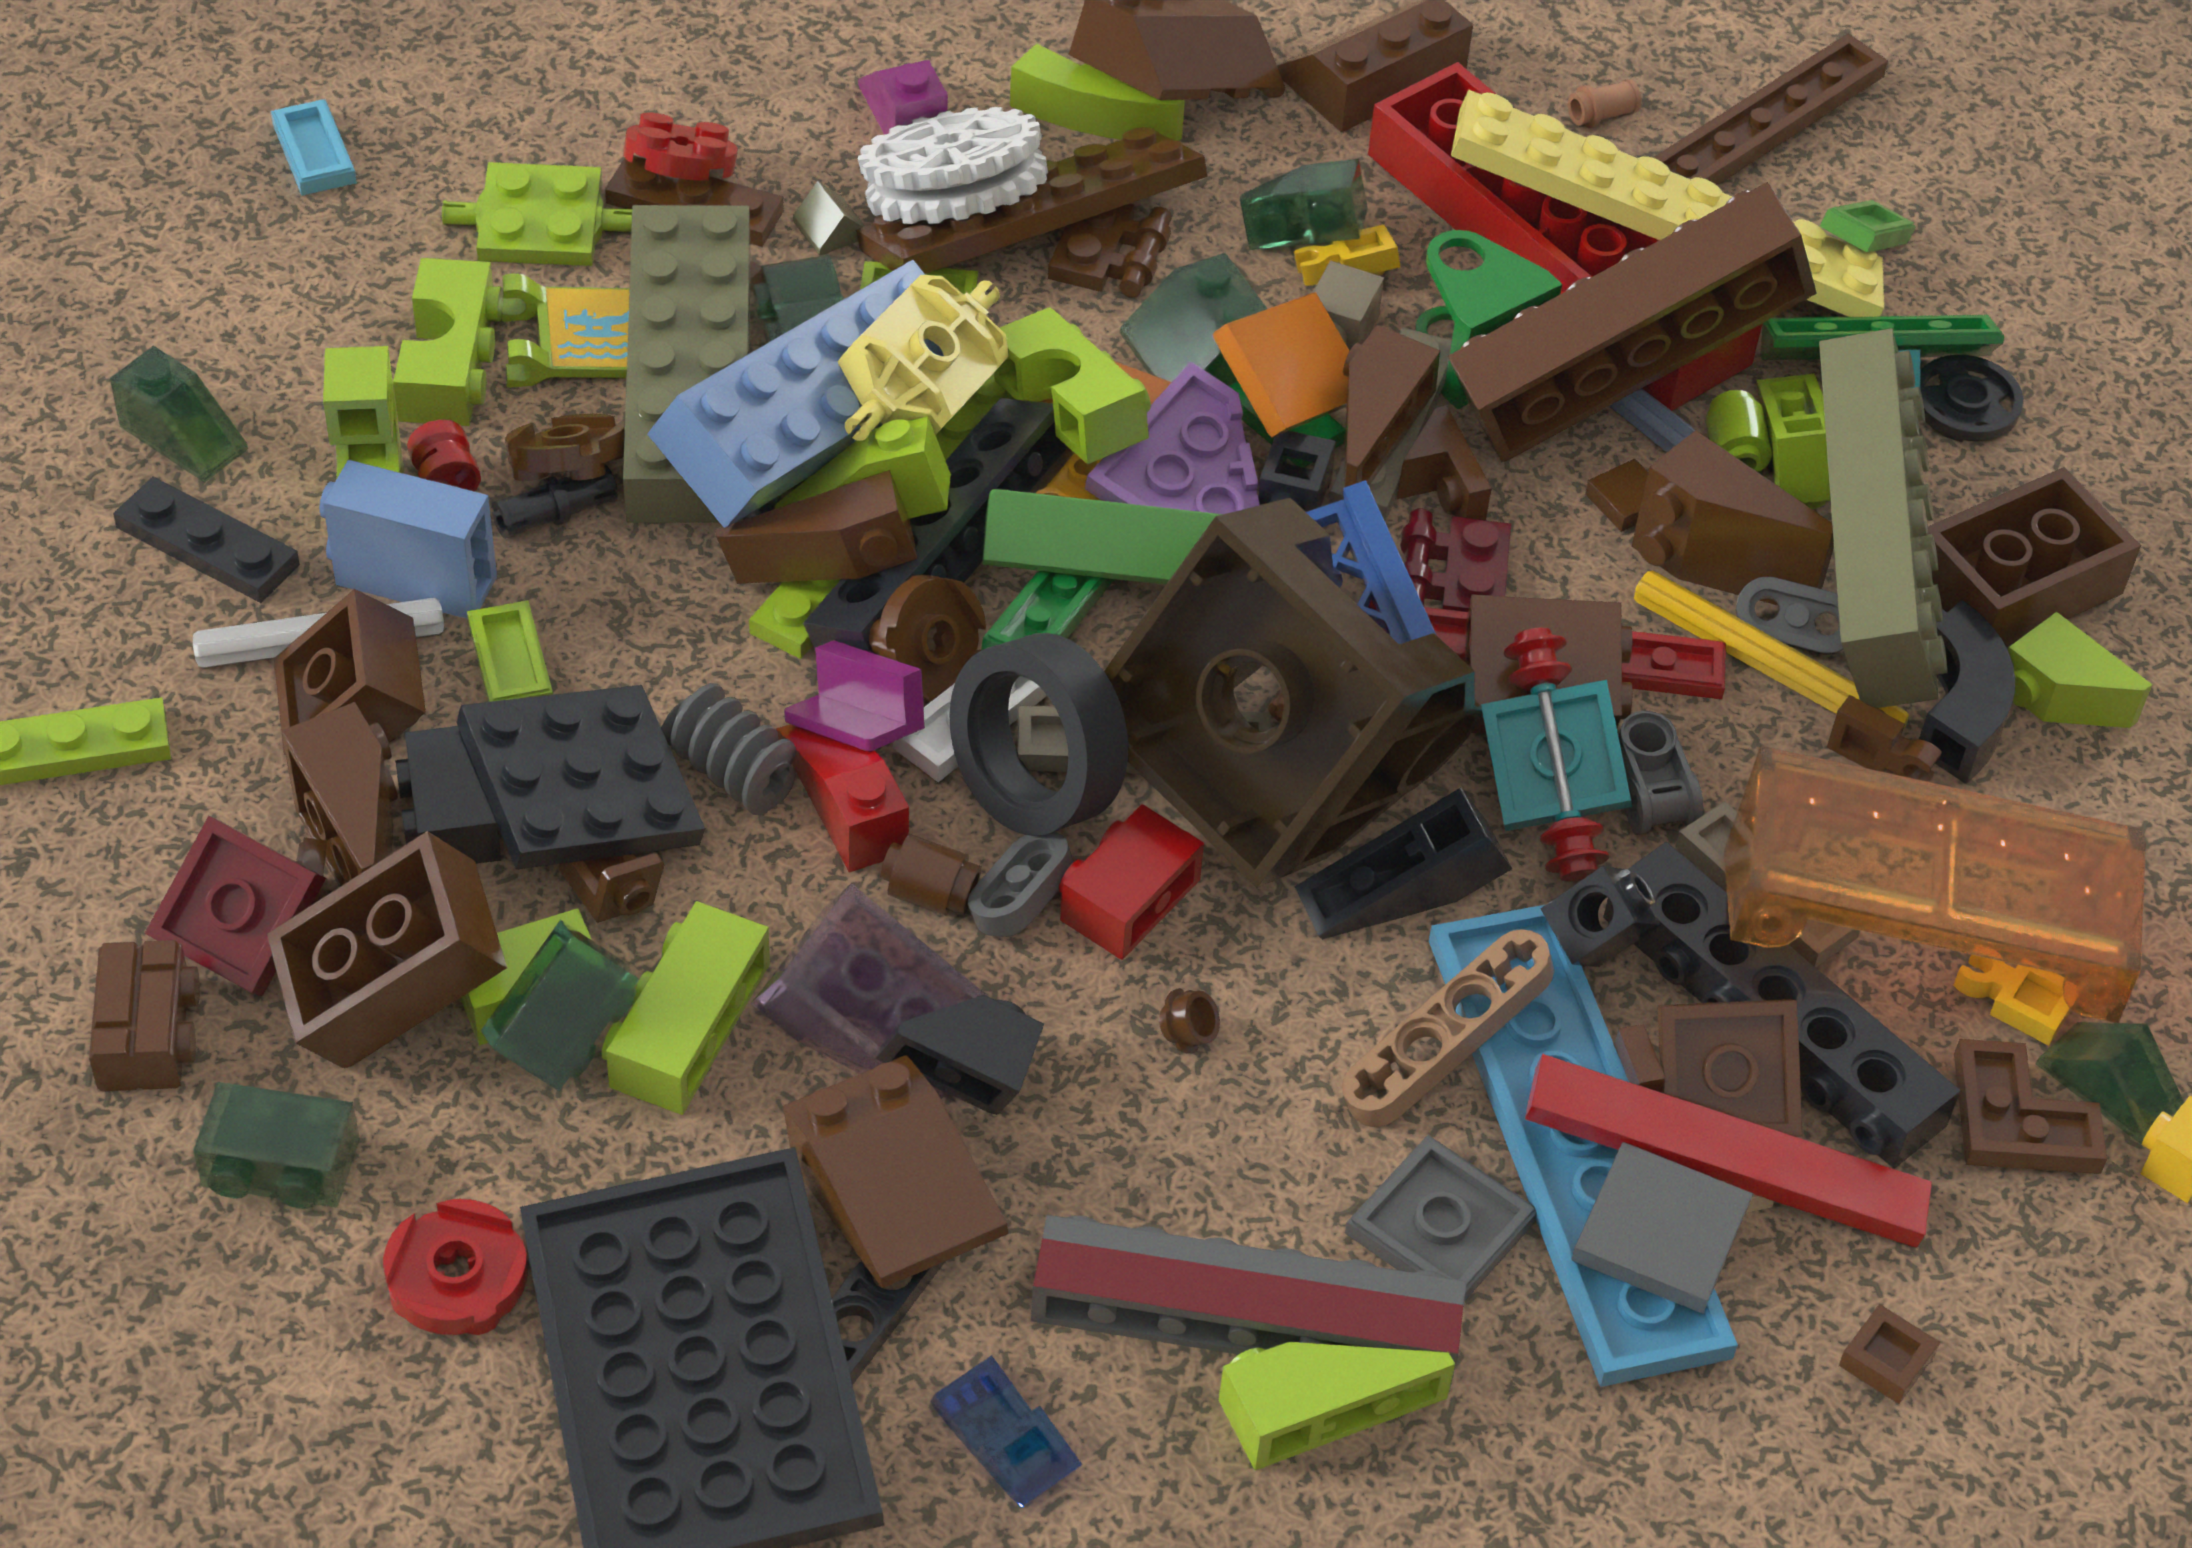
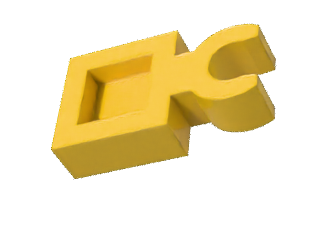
[1294,224,1401,286]
[1953,942,2083,1046]

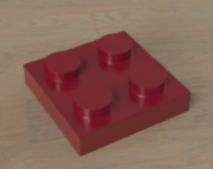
[144,816,326,996]

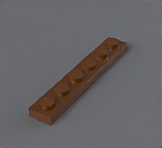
[1653,33,1889,185]

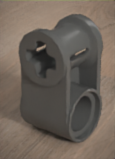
[1618,711,1704,835]

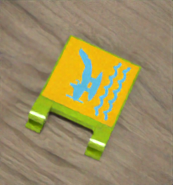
[502,273,630,388]

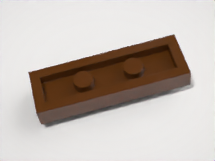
[605,155,784,247]

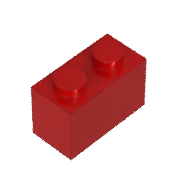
[1059,804,1204,960]

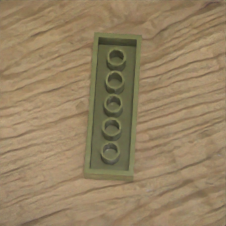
[623,205,751,523]
[1819,328,1947,708]

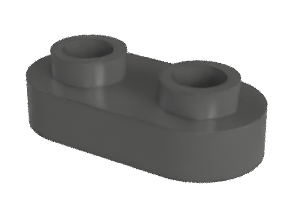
[1736,577,1843,655]
[968,832,1074,937]

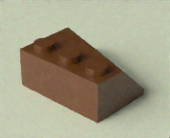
[1068,0,1286,100]

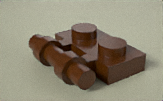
[1048,203,1172,298]

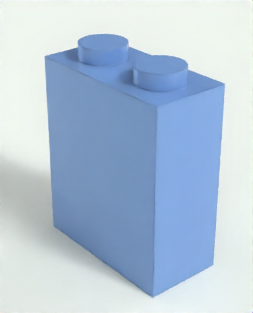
[319,460,497,619]

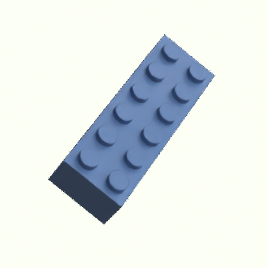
[647,260,944,529]

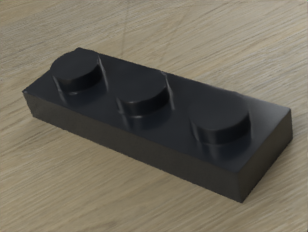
[113,476,300,603]

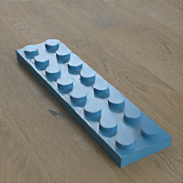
[1429,905,1738,1387]

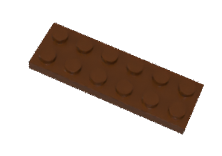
[856,127,1208,274]

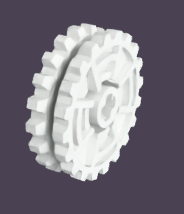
[858,107,1048,224]

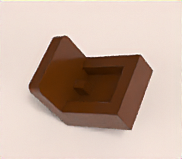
[558,853,664,923]

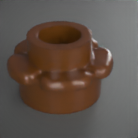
[1159,988,1220,1054]

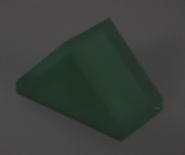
[2036,1022,2184,1144]

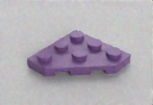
[1085,361,1259,514]

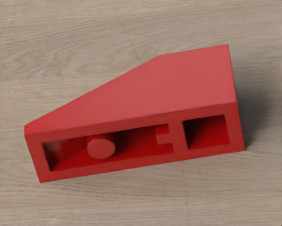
[776,724,909,873]

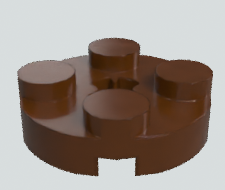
[505,414,625,481]
[869,575,986,701]

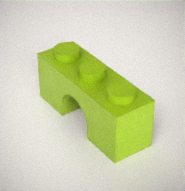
[393,258,503,426]
[994,307,1151,464]
[323,346,405,480]

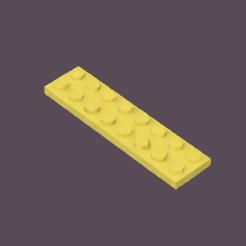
[1451,90,1884,317]

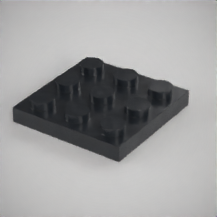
[456,685,705,870]

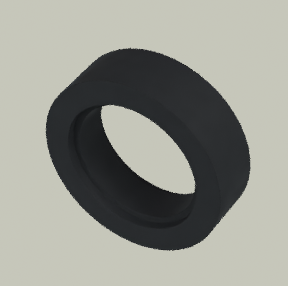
[949,633,1128,835]

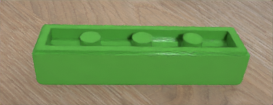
[982,489,1223,585]

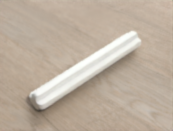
[193,598,444,668]

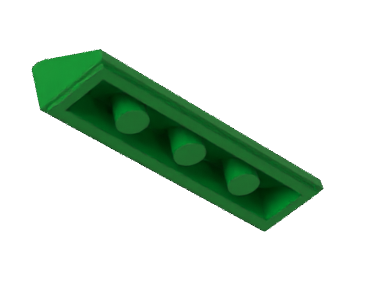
[1760,315,2004,360]

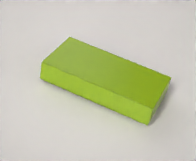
[467,600,553,702]

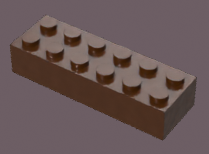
[1448,182,1817,462]

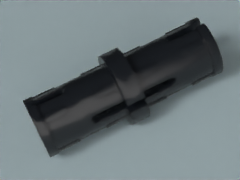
[491,464,618,538]

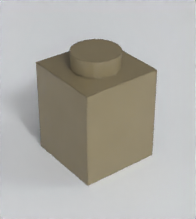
[1313,261,1384,351]

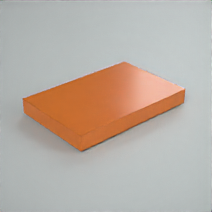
[1212,292,1349,438]

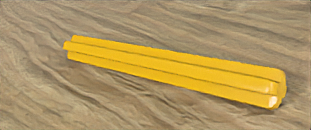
[1634,571,1909,733]

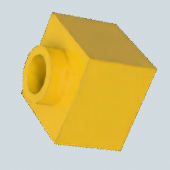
[2140,1095,2192,1204]

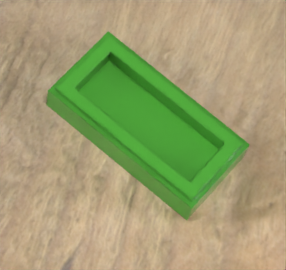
[1820,200,1916,253]

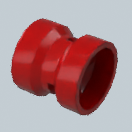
[407,419,481,492]

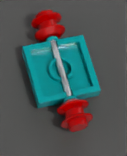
[1481,628,1632,881]

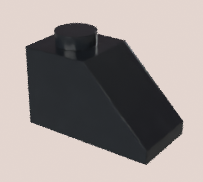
[875,995,1044,1115]

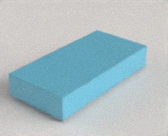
[271,99,357,196]

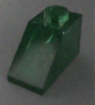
[109,346,248,483]

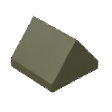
[793,181,865,256]

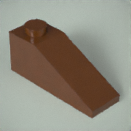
[1343,325,1440,488]
[715,470,917,584]

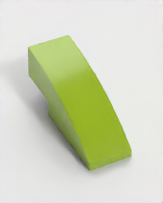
[1010,43,1185,141]

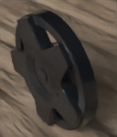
[1920,355,2024,442]

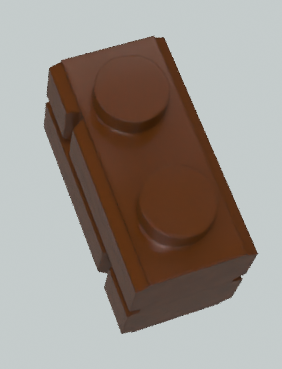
[89,940,200,1092]

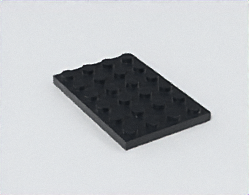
[520,1147,885,1548]

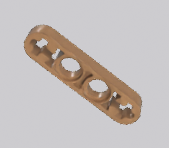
[1342,929,1554,1127]

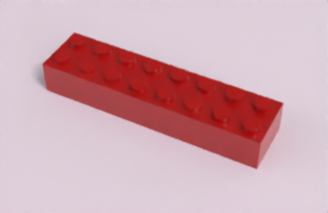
[1368,62,1763,411]

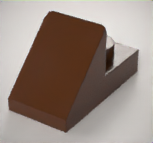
[1397,405,1492,520]

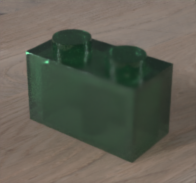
[481,920,639,1091]
[193,1082,360,1209]

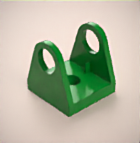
[1415,230,1562,410]

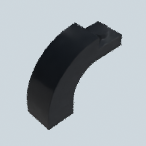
[1919,600,2015,784]

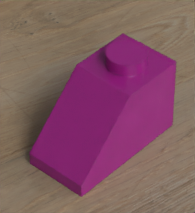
[858,60,948,135]

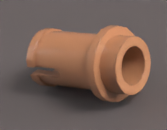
[1568,79,1642,129]

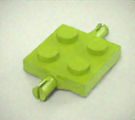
[442,162,632,266]

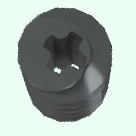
[661,683,796,815]

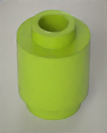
[1705,390,1772,472]

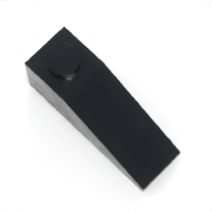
[1294,787,1512,939]

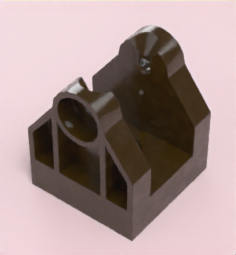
[1104,498,1482,888]

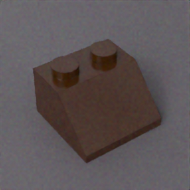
[274,589,426,755]

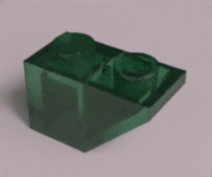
[1239,159,1368,250]

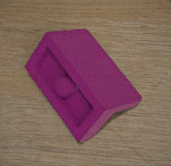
[784,640,925,751]

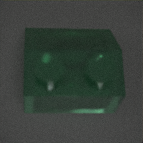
[1120,252,1267,386]

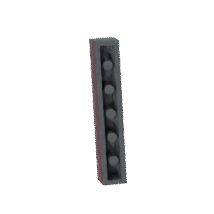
[1031,1215,1467,1388]

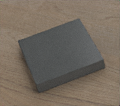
[1345,1135,1536,1302]
[1572,1142,1753,1314]

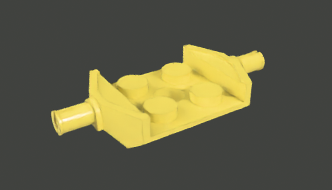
[837,275,1009,441]

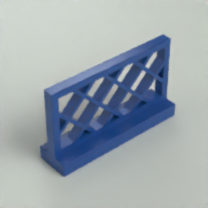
[1306,480,1436,644]

